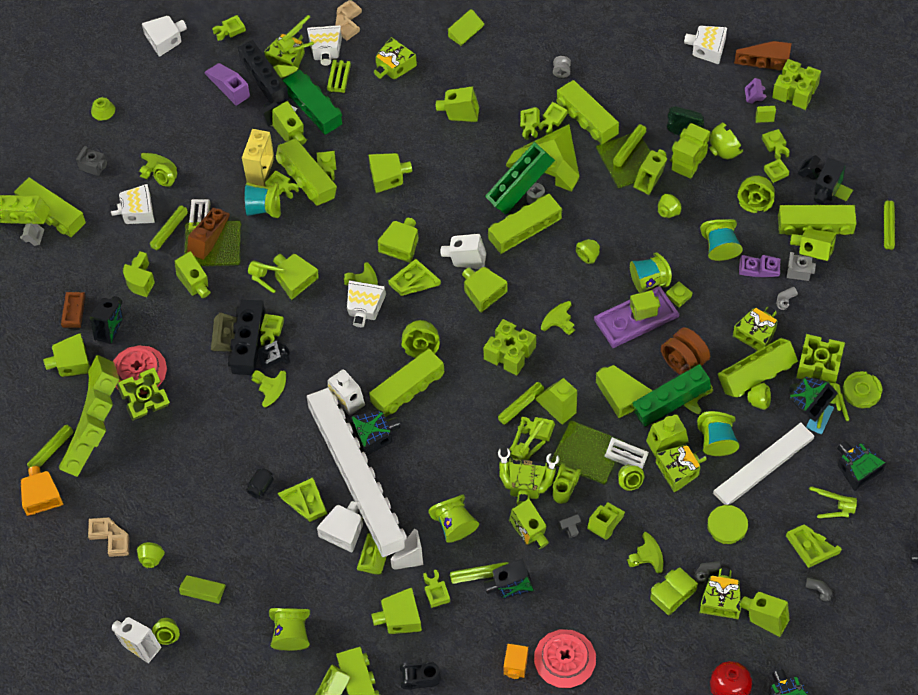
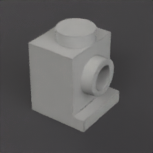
[787,252,816,281]

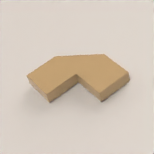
[335,0,362,41]
[88,517,130,557]

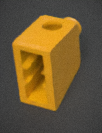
[21,466,64,516]

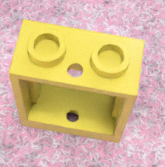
[242,129,275,186]

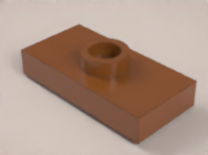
[61,292,86,328]

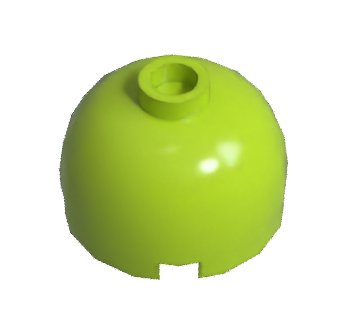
[709,122,743,159]
[737,176,775,213]
[401,320,440,358]

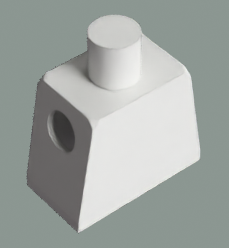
[142,16,187,57]
[441,234,486,269]
[317,501,363,553]

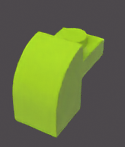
[123,251,155,297]
[587,502,625,540]

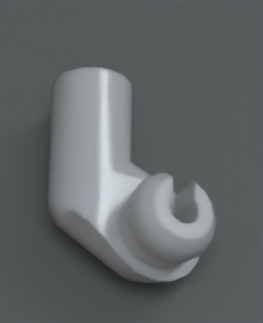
[776,287,798,310]

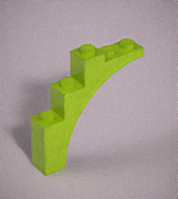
[59,355,120,477]

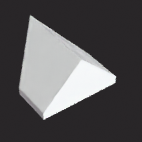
[391,529,423,570]

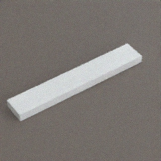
[713,423,814,505]

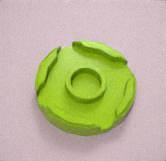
[842,371,883,408]
[707,505,748,544]

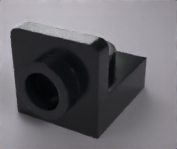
[258,341,290,369]

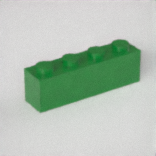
[283,69,342,135]
[485,141,555,215]
[632,364,711,427]

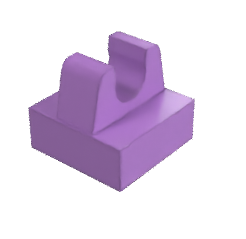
[745,78,767,104]

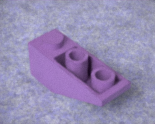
[205,63,250,106]

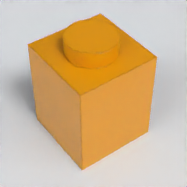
[504,644,528,679]

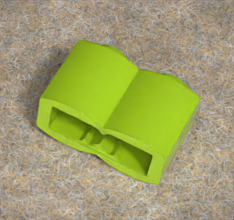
[651,567,698,615]

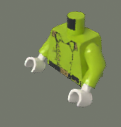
[498,448,560,505]

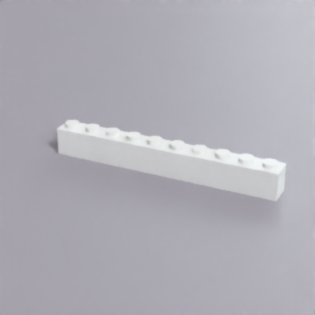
[307,388,407,557]

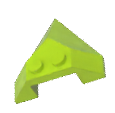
[506,124,579,192]

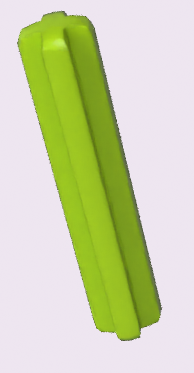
[613,124,647,167]
[884,200,895,250]
[150,205,188,250]
[498,382,544,425]
[27,425,73,468]
[450,562,509,583]

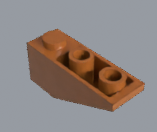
[734,41,792,70]
[187,208,230,260]

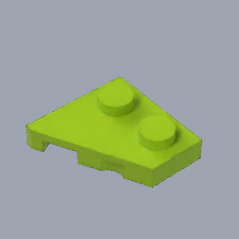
[388,259,441,296]

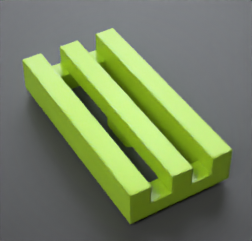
[327,60,351,93]

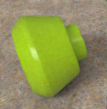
[91,97,115,121]
[154,163,177,187]
[657,194,681,218]
[576,239,600,264]
[748,383,771,410]
[618,465,644,491]
[137,542,165,568]
[151,618,180,645]

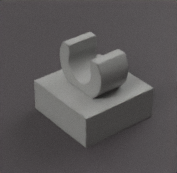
[20,223,44,246]

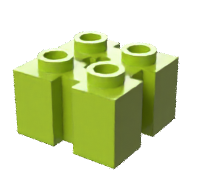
[772,59,821,110]
[670,123,710,179]
[483,319,536,375]
[796,334,845,383]
[117,368,170,421]

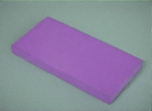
[594,286,679,348]

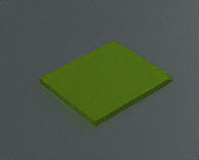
[596,133,652,188]
[184,221,241,266]
[551,421,625,485]

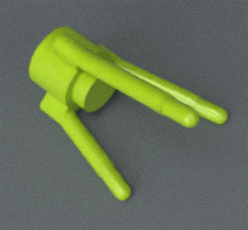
[276,15,314,54]
[248,260,286,293]
[817,383,849,429]
[509,419,546,460]
[809,487,857,518]

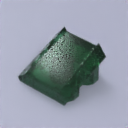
[667,106,704,136]

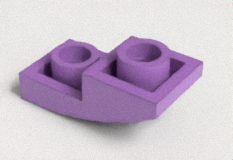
[739,255,780,277]

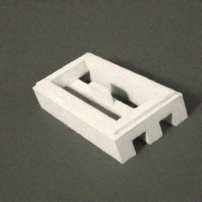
[189,199,210,233]
[604,438,649,469]

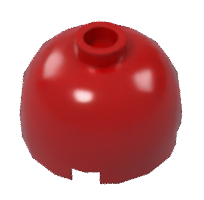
[710,661,752,695]

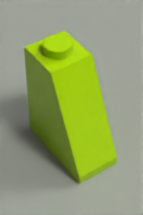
[596,365,652,418]
[535,378,577,425]

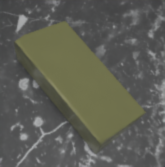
[211,312,237,351]

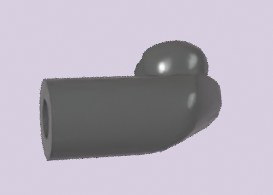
[694,561,721,582]
[805,578,833,601]

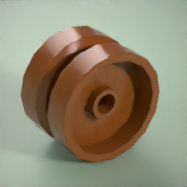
[661,327,710,375]

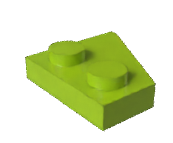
[278,478,328,522]
[786,525,842,568]

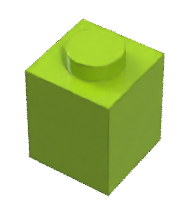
[630,290,660,321]

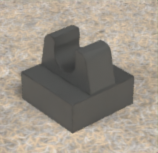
[557,514,581,538]

